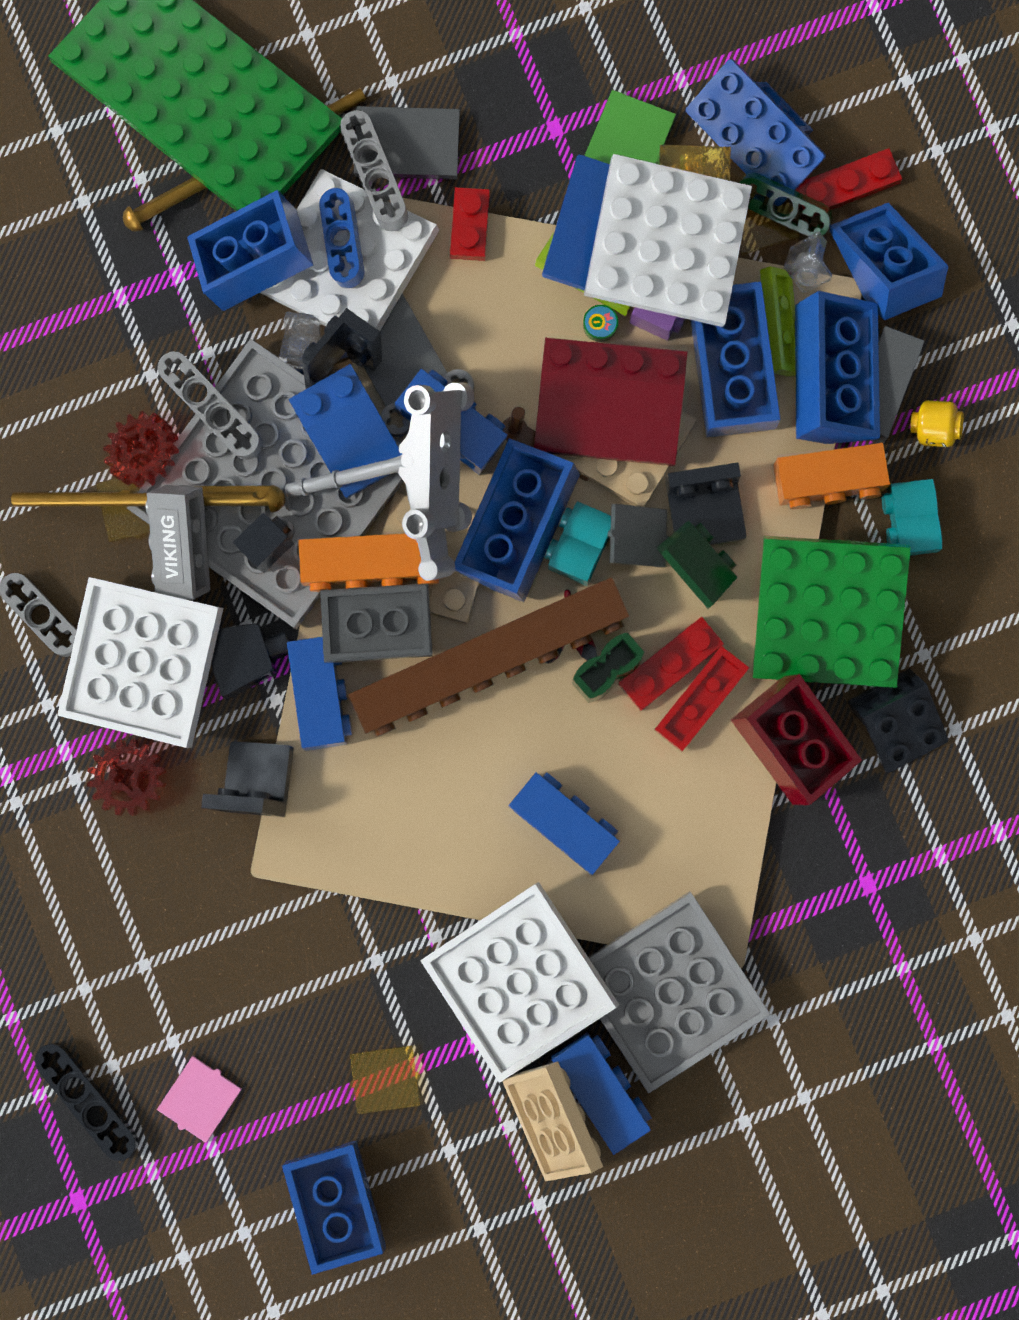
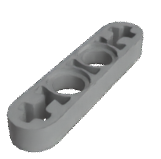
[340,110,408,231]
[158,351,262,460]

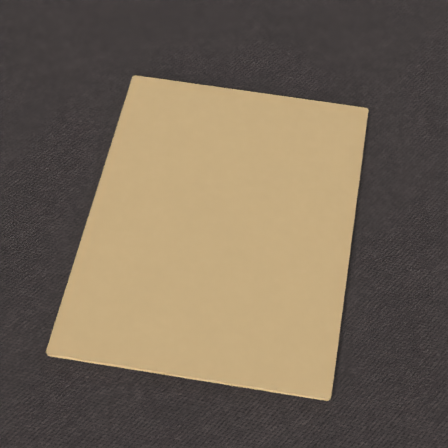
[251,198,862,968]

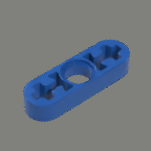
[319,188,365,288]

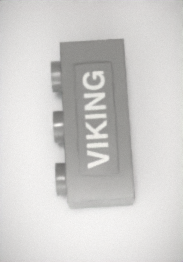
[146,485,210,600]

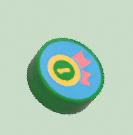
[583,305,618,342]

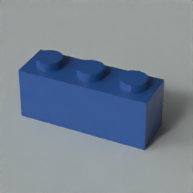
[287,637,352,751]
[508,772,620,876]

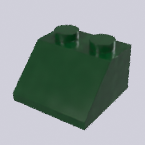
[657,520,738,609]

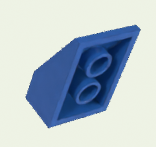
[830,203,948,320]
[288,364,402,499]

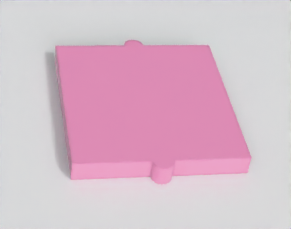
[157,1056,242,1143]

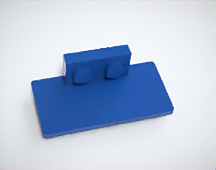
[686,59,826,206]
[542,155,610,291]

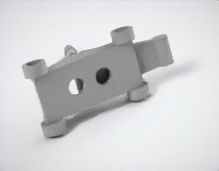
[285,382,474,581]

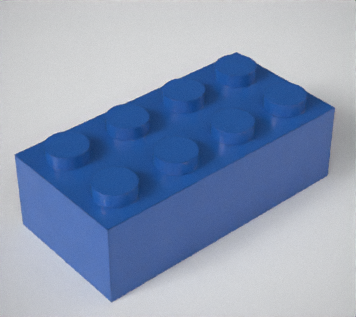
[690,281,780,438]

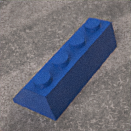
[795,291,880,444]
[454,438,580,602]

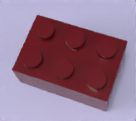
[731,674,862,805]

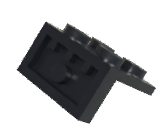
[302,308,382,389]
[665,462,747,545]
[848,668,949,773]
[201,741,294,817]

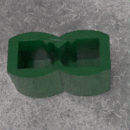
[572,633,644,703]

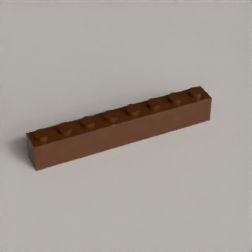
[348,577,629,737]

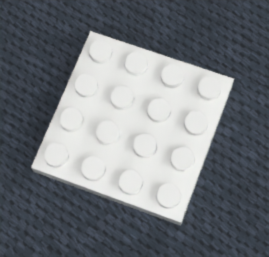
[584,154,752,327]
[260,169,439,331]
[57,577,224,748]
[420,882,619,1083]

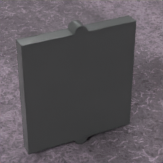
[608,504,669,568]

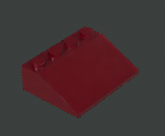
[534,337,688,466]

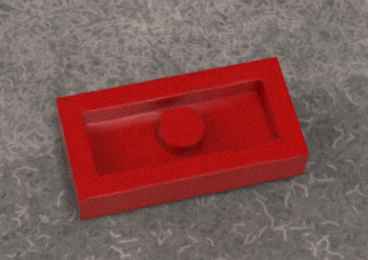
[450,187,490,261]

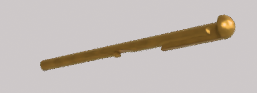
[123,88,366,231]
[11,485,285,513]

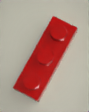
[796,148,902,218]
[618,616,724,712]
[654,646,749,752]

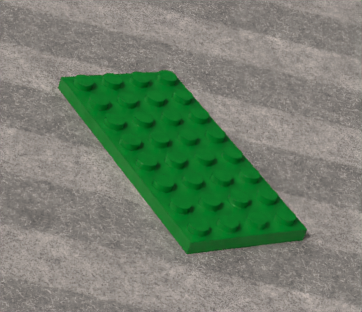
[48,0,342,211]

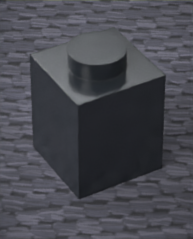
[233,512,294,573]

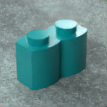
[882,479,942,556]
[545,501,611,586]

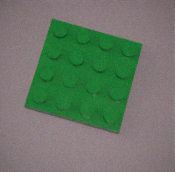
[752,536,911,688]

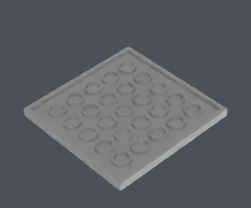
[127,339,404,630]

